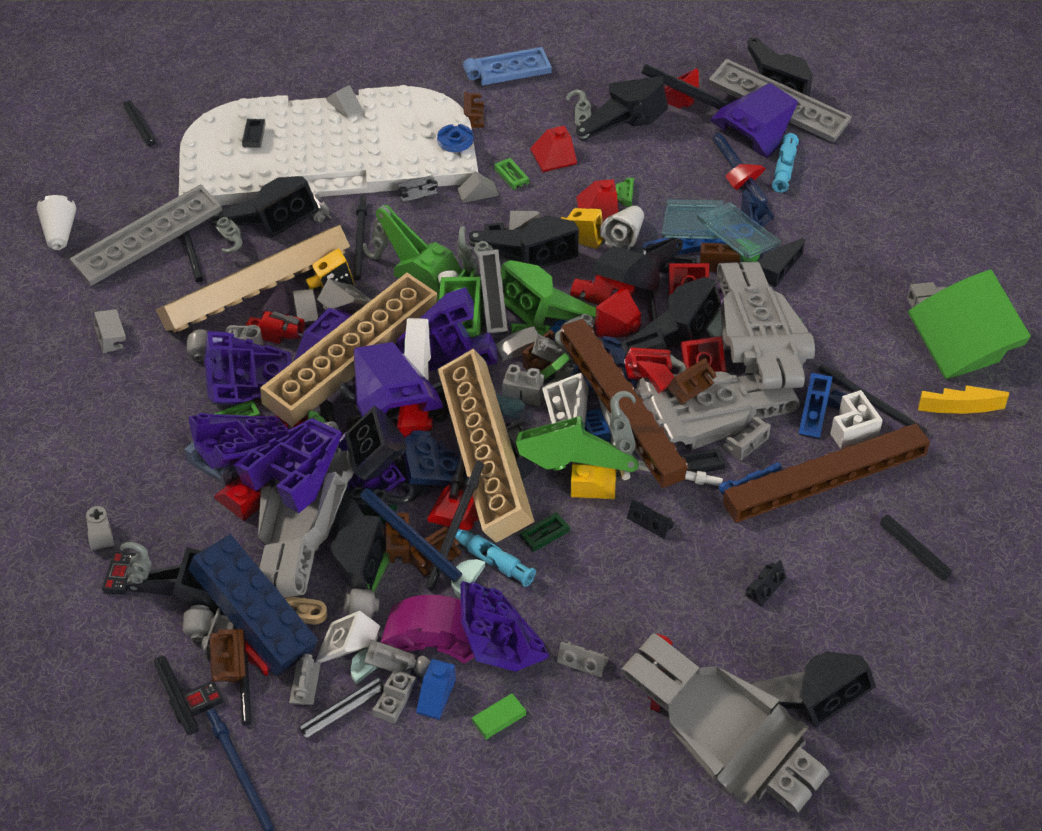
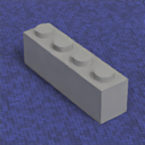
[478,250,508,333]

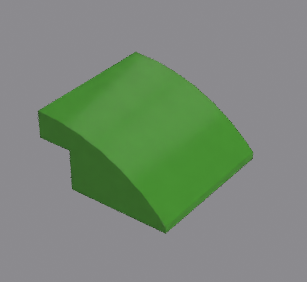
[908,269,1031,380]

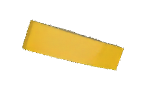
[918,385,1009,414]

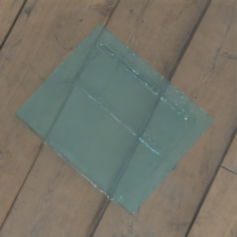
[662,199,724,239]
[696,202,782,259]

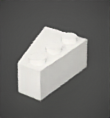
[542,373,589,427]

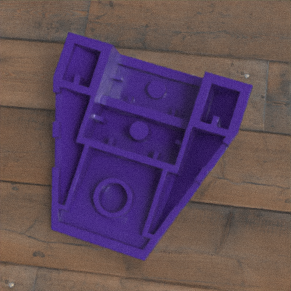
[710,83,798,158]
[204,331,292,404]

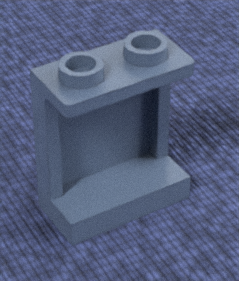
[184,442,238,486]

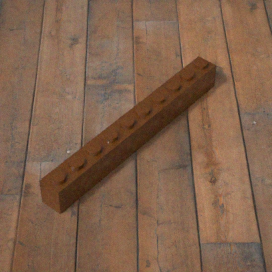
[560,319,688,488]
[723,423,930,523]

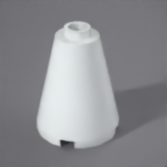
[37,195,76,250]
[600,206,644,248]

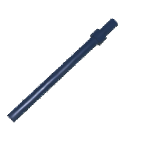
[207,709,274,831]

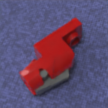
[570,275,636,307]
[245,311,305,344]

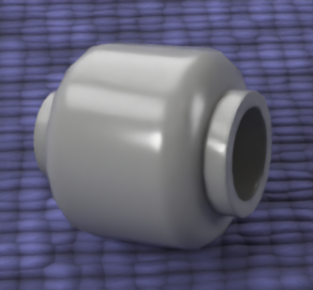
[187,329,207,361]
[344,588,379,619]
[183,605,214,642]

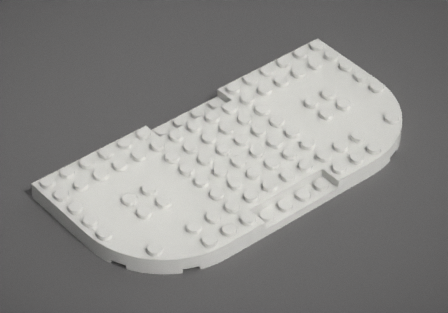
[179,85,478,206]

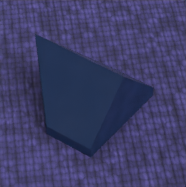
[740,189,775,236]

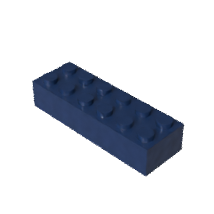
[189,534,318,677]

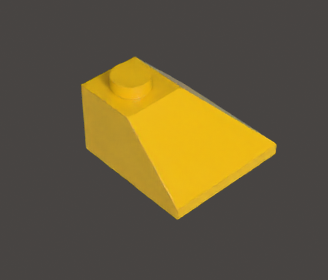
[571,462,616,499]

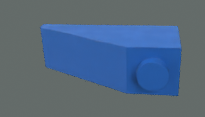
[799,373,832,438]

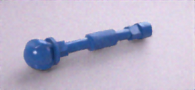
[719,462,782,495]

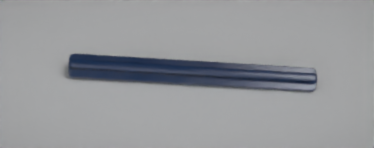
[712,133,768,204]
[360,488,462,582]

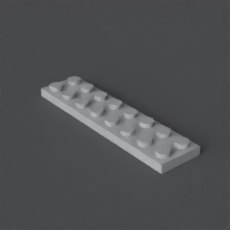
[708,59,852,143]
[70,184,223,286]

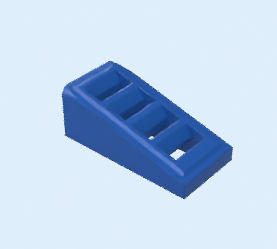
[585,409,611,443]

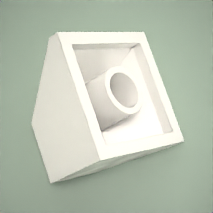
[316,611,380,663]

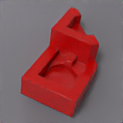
[725,164,766,190]

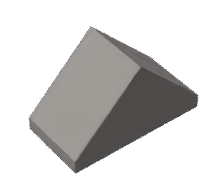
[326,85,362,118]
[458,171,499,203]
[509,211,540,230]

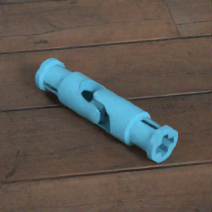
[772,133,799,193]
[455,529,536,587]

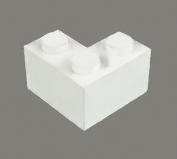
[830,390,882,449]

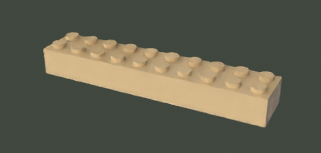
[155,225,350,333]
[260,273,437,427]
[438,349,534,543]

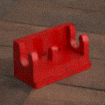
[624,347,672,379]

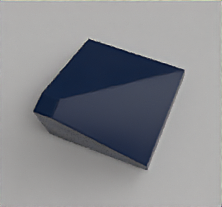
[827,390,847,410]

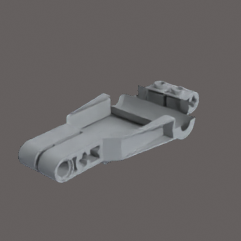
[717,262,815,390]
[607,372,800,450]
[258,421,354,598]
[621,633,829,813]

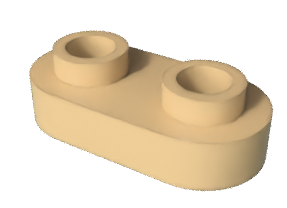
[285,597,327,625]

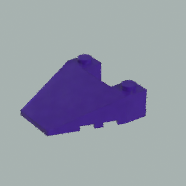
[396,287,497,371]
[234,418,342,513]

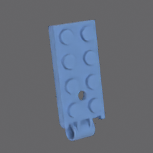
[463,47,552,85]

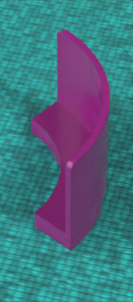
[381,595,474,664]

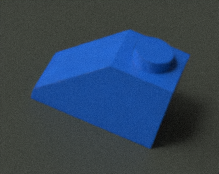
[416,659,456,720]

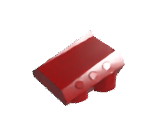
[427,484,479,531]

